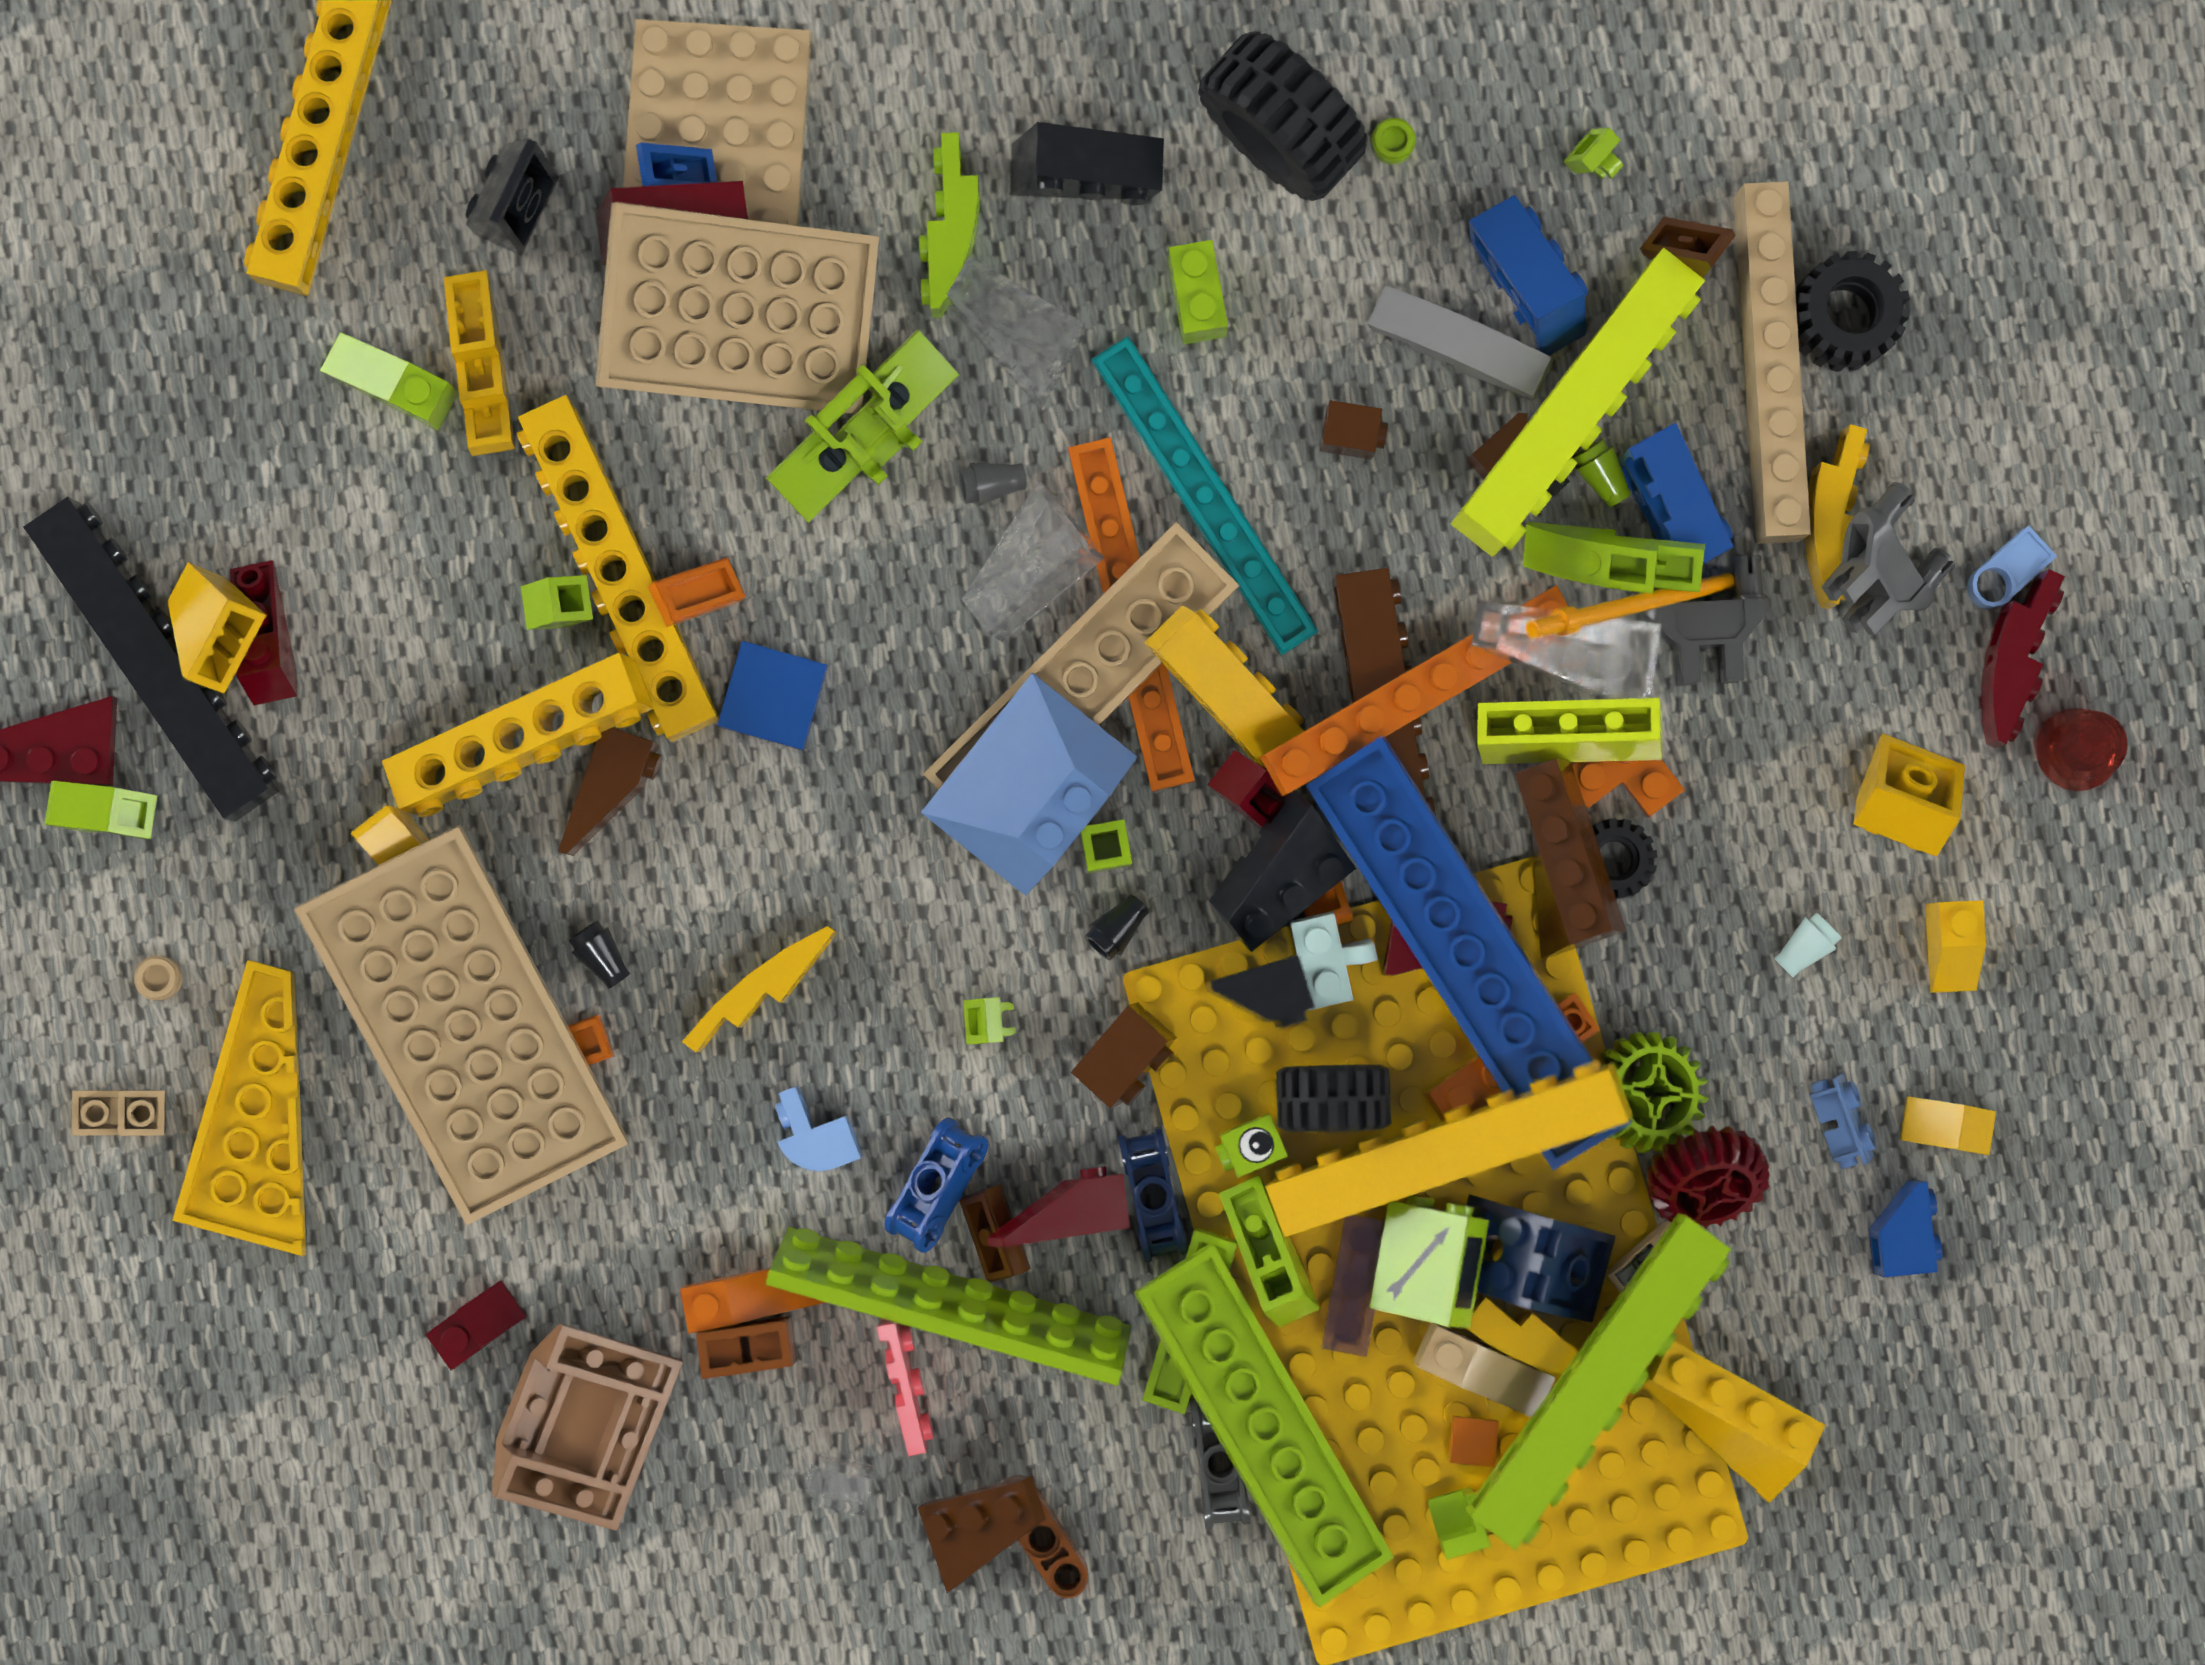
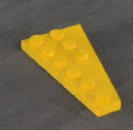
[172,960,306,1256]

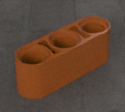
[1003,1475,1088,1598]

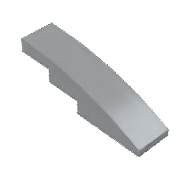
[1367,285,1553,400]

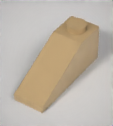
[1413,1323,1555,1417]

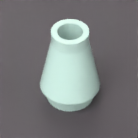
[1774,912,1842,977]

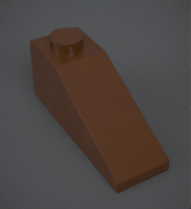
[558,728,662,856]

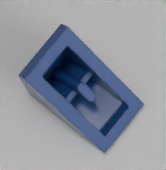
[636,142,717,186]

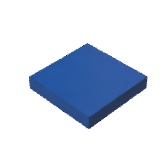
[717,641,828,751]

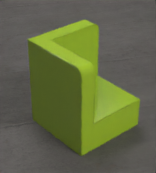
[1428,1487,1491,1559]

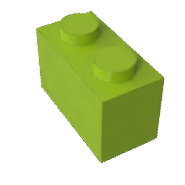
[1167,240,1228,345]

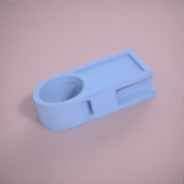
[1967,525,2057,609]

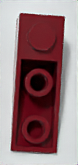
[229,560,297,706]

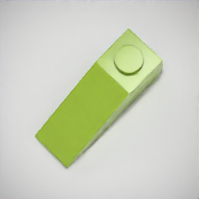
[320,332,459,431]
[1219,1175,1320,1327]

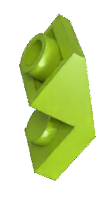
[44,781,158,839]

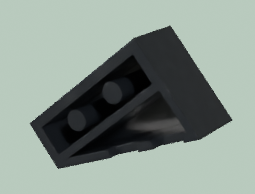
[1010,122,1164,205]
[1209,790,1357,952]

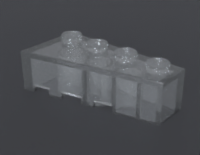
[1472,600,1662,699]

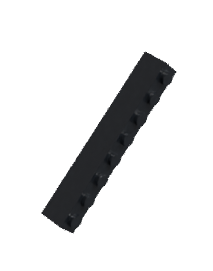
[23,496,279,822]

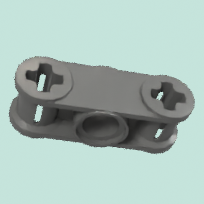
[1190,1398,1250,1529]

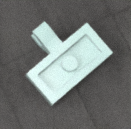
[1289,911,1378,1010]

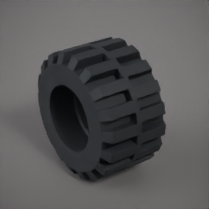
[1795,251,1910,372]
[1276,1065,1391,1132]

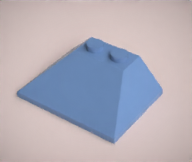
[921,672,1138,896]

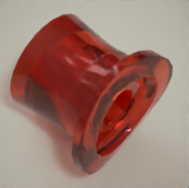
[2035,708,2128,791]

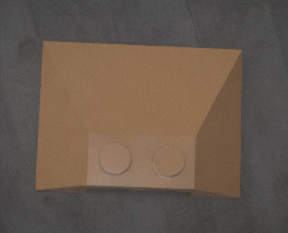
[492,1323,683,1531]

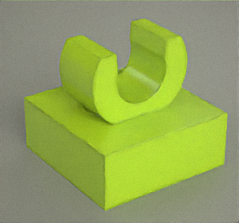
[1563,127,1624,179]
[963,997,1016,1045]

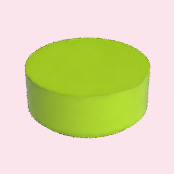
[1371,118,1416,165]

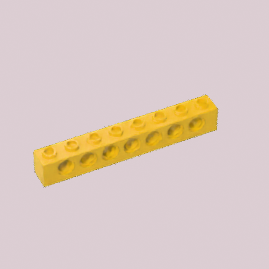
[244,0,392,296]
[517,395,719,742]

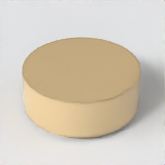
[134,956,183,1000]

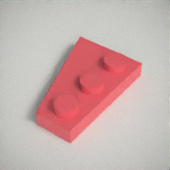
[876,1318,934,1457]

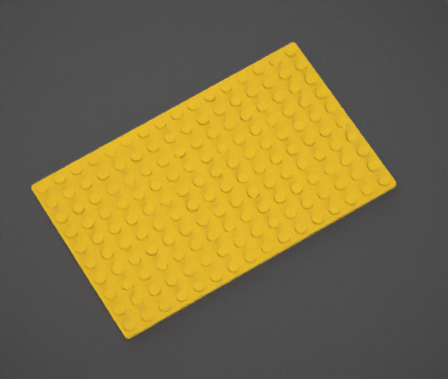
[1123,857,1748,1665]

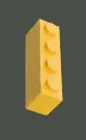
[1144,606,1304,770]

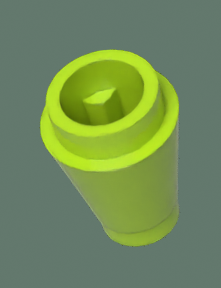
[1573,438,1632,508]

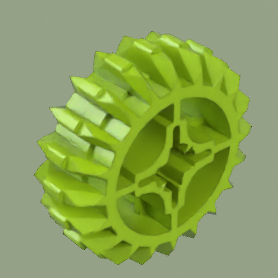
[1600,1032,1710,1153]

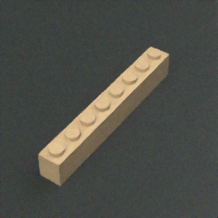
[1734,181,1811,544]

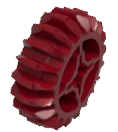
[1646,1125,1770,1230]

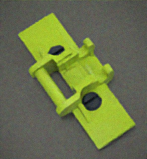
[766,329,959,523]

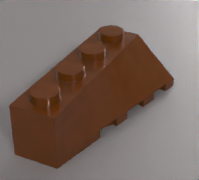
[1515,758,1626,959]

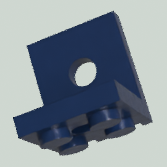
[1466,1194,1616,1323]

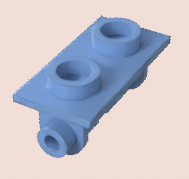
[1809,1072,1877,1169]

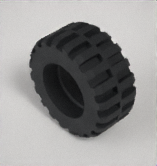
[1198,31,1368,201]

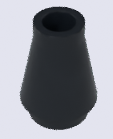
[1084,894,1149,960]
[568,920,630,989]

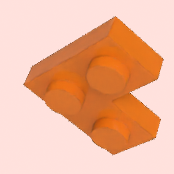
[1572,760,1685,818]

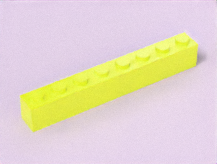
[1450,247,1705,557]

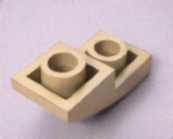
[71,1090,165,1136]

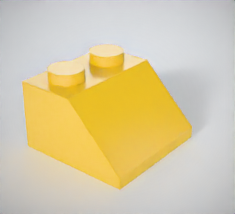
[1853,733,1965,857]

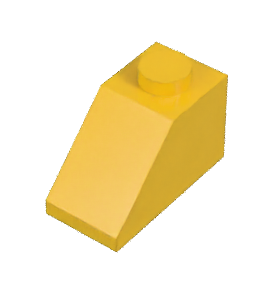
[1925,900,1986,993]

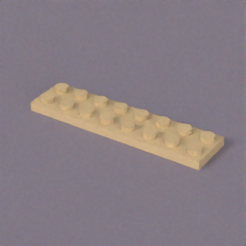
[923,522,1240,790]

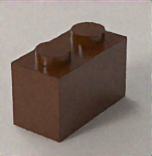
[1071,1002,1177,1109]

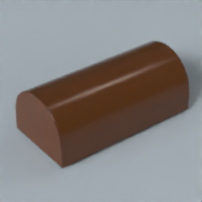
[959,1184,1031,1283]

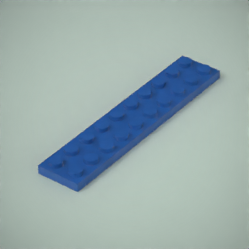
[1306,735,1632,1170]

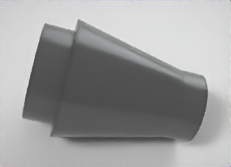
[959,463,1027,506]

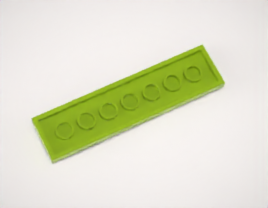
[765,1227,1132,1386]
[1134,1244,1394,1607]

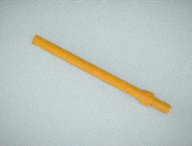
[1526,572,1735,639]

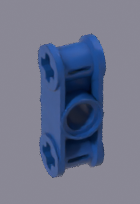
[884,1118,989,1253]

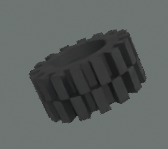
[1592,818,1658,899]

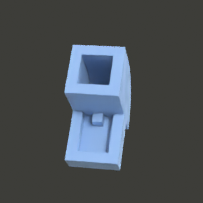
[775,1086,864,1171]

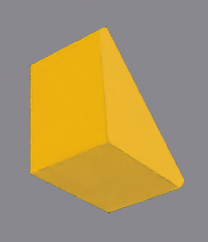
[1900,1096,1996,1156]

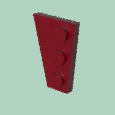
[0,696,117,786]

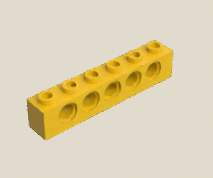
[382,652,653,817]

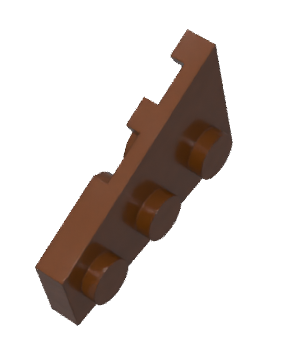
[917,1475,1047,1593]

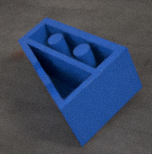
[1469,195,1588,356]
[1618,422,1734,565]

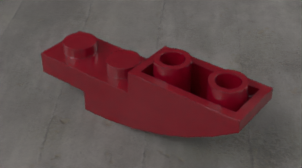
[1981,569,2065,748]

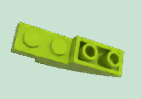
[919,132,980,318]
[1523,521,1705,594]

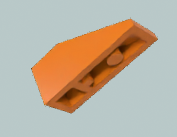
[680,1268,826,1334]

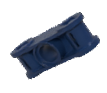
[1118,1127,1188,1263]

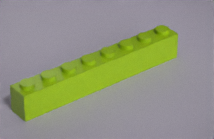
[1465,1213,1732,1550]

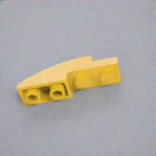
[1804,424,1870,610]

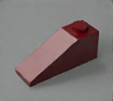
[987,1166,1130,1247]

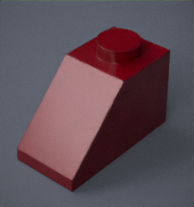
[1207,750,1286,829]

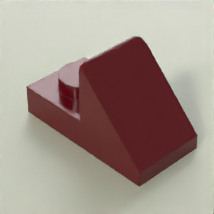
[425,1280,527,1371]

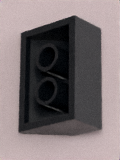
[1205,955,1315,1028]

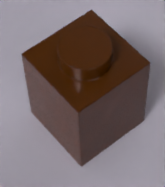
[1320,400,1388,460]

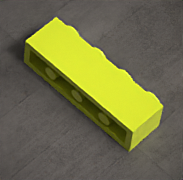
[1477,698,1663,764]

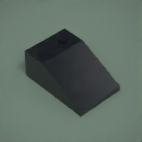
[465,138,559,256]

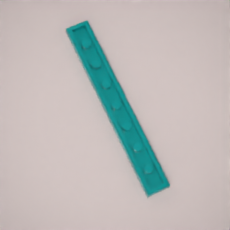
[1091,336,1319,656]

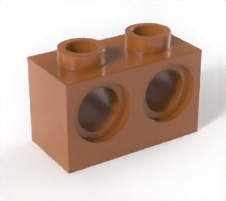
[696,1316,797,1379]

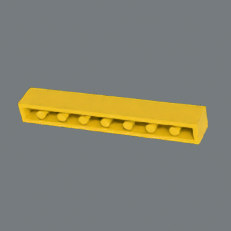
[1265,1060,1633,1238]

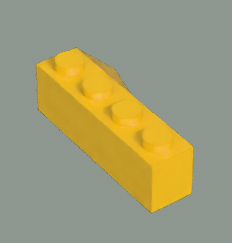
[1643,1341,1826,1503]

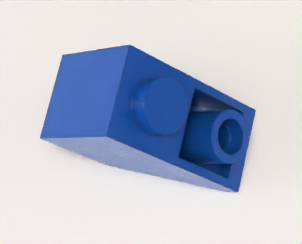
[1868,1179,1942,1278]

